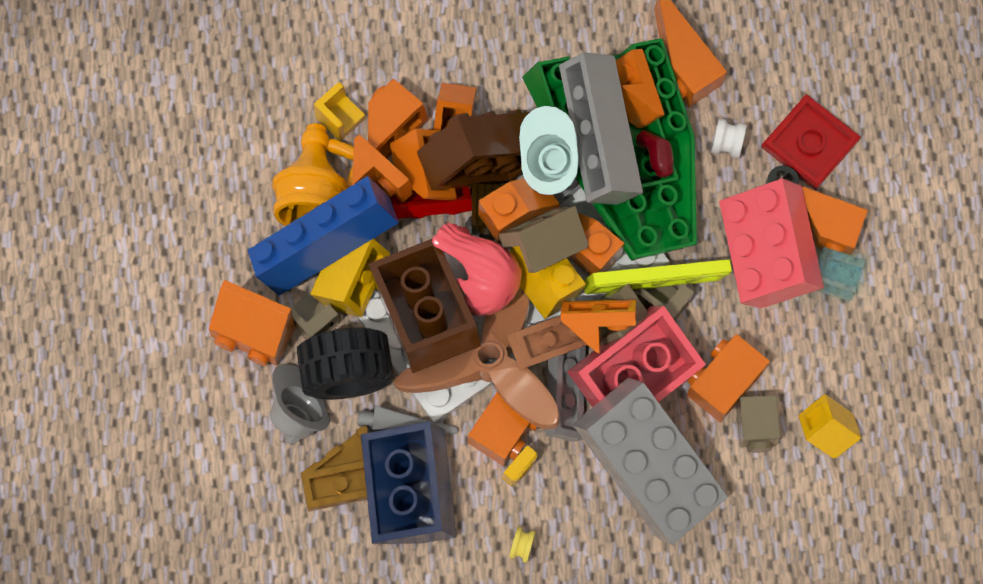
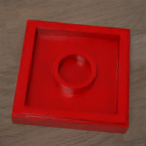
[761,94,861,191]

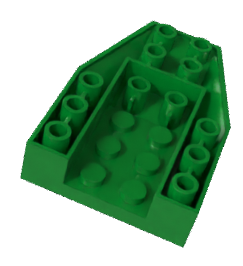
[522,38,697,261]

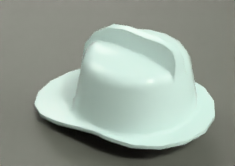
[519,106,579,195]

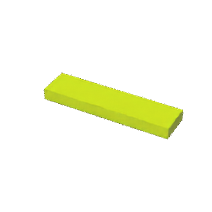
[584,259,732,295]

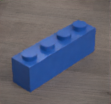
[247,176,399,296]

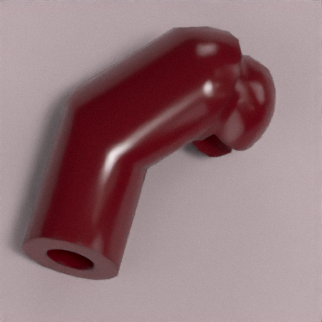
[636,130,674,178]

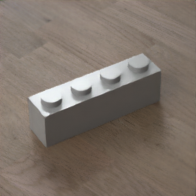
[559,52,643,205]

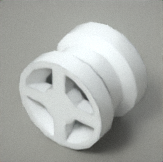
[711,119,746,159]

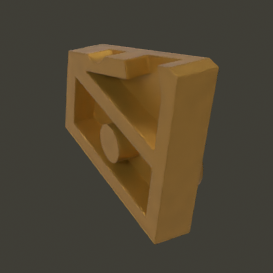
[301,425,368,512]

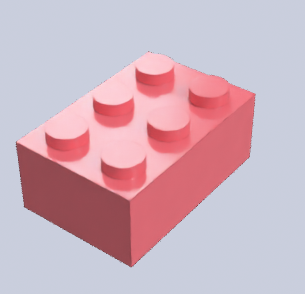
[719,178,824,308]
[567,306,706,407]

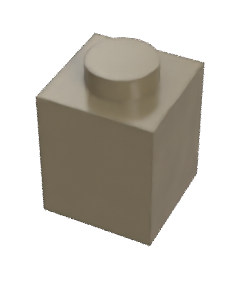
[736,395,781,453]

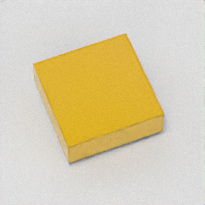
[502,445,537,487]

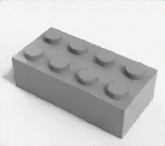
[572,378,728,545]

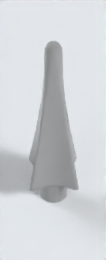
[357,405,459,434]

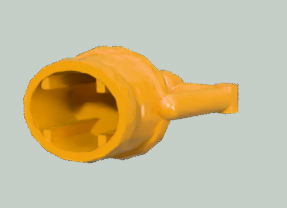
[271,123,354,226]

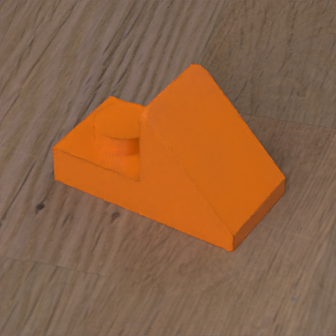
[616,49,665,129]
[352,134,413,204]
[560,299,637,353]

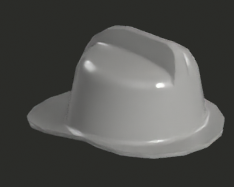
[270,364,330,445]

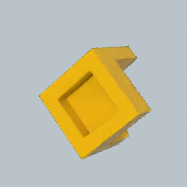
[314,82,365,141]
[798,394,862,459]

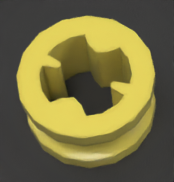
[509,526,536,563]

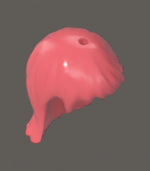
[432,223,522,316]

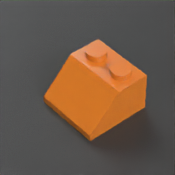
[209,280,296,366]

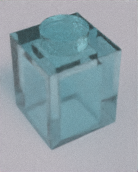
[816,247,865,302]

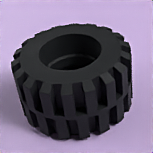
[297,328,394,400]

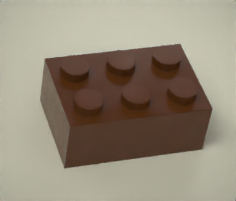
[417,110,530,190]
[369,239,481,373]

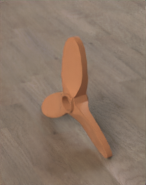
[393,287,560,429]

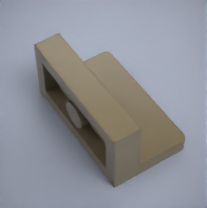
[498,206,588,273]

